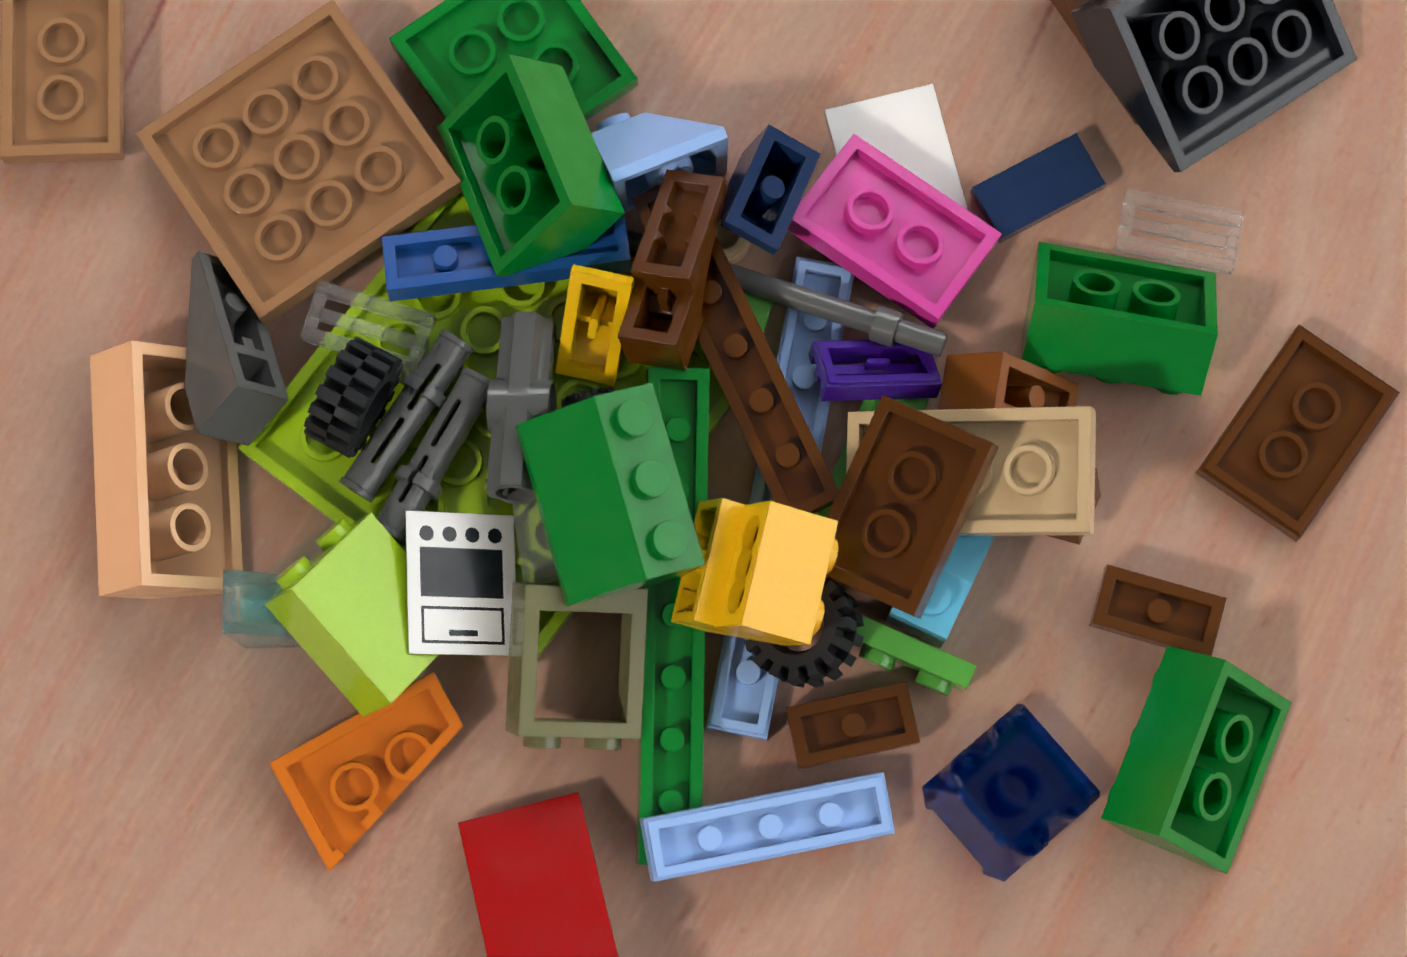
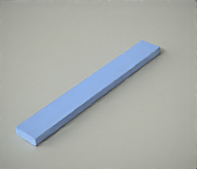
[706,257,854,741]

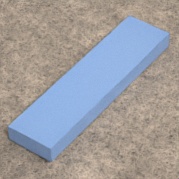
[640,772,895,882]

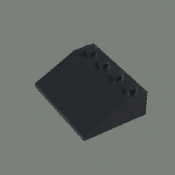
[1070,0,1357,172]

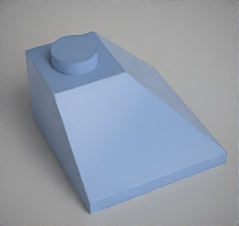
[591,112,728,212]

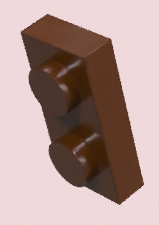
[1089,564,1227,656]
[785,681,920,770]

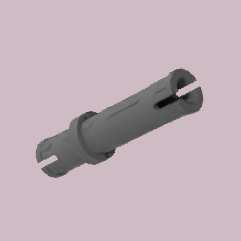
[339,329,474,503]
[377,367,490,546]

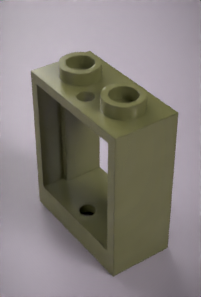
[505,582,648,750]

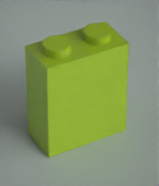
[265,513,439,717]

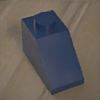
[721,124,820,255]

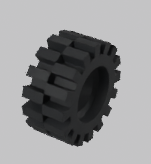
[304,337,403,458]
[744,577,864,688]

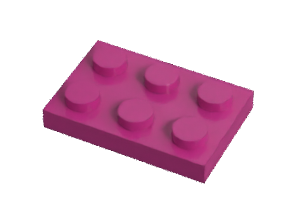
[788,134,1002,329]

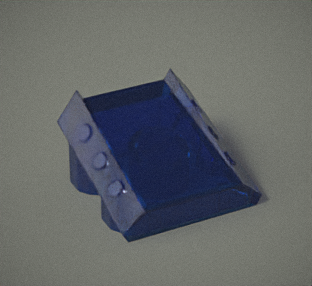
[922,703,1100,882]

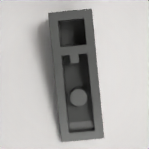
[185,251,289,446]

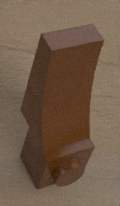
[617,169,729,371]

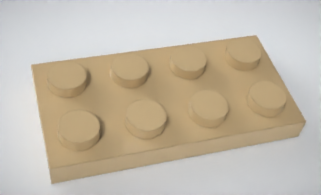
[846,406,1096,536]

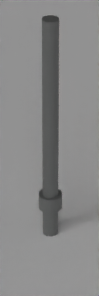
[627,229,948,357]

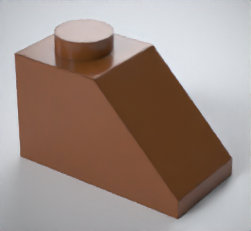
[938,351,1079,410]

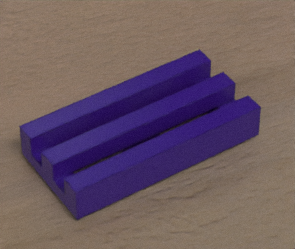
[808,340,942,401]

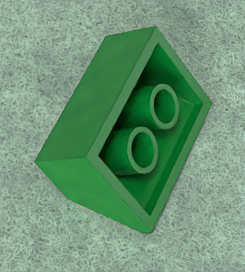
[437,54,625,277]
[1021,242,1218,396]
[515,383,705,607]
[1101,646,1292,874]

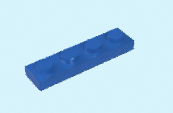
[382,206,631,302]

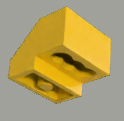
[671,498,838,646]

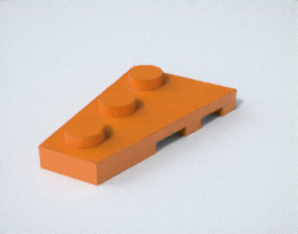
[269,671,463,872]

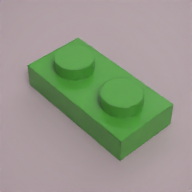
[856,615,976,697]

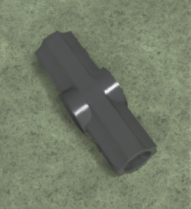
[486,311,557,504]

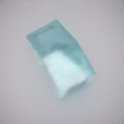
[222,570,301,648]

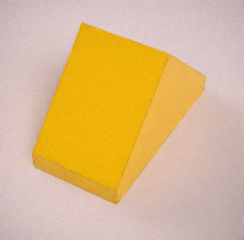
[555,264,635,386]

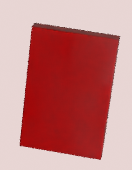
[458,792,619,957]

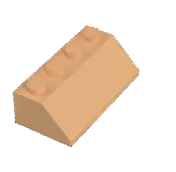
[90,341,244,599]

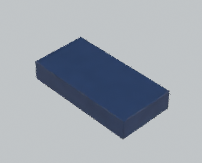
[970,133,1106,243]

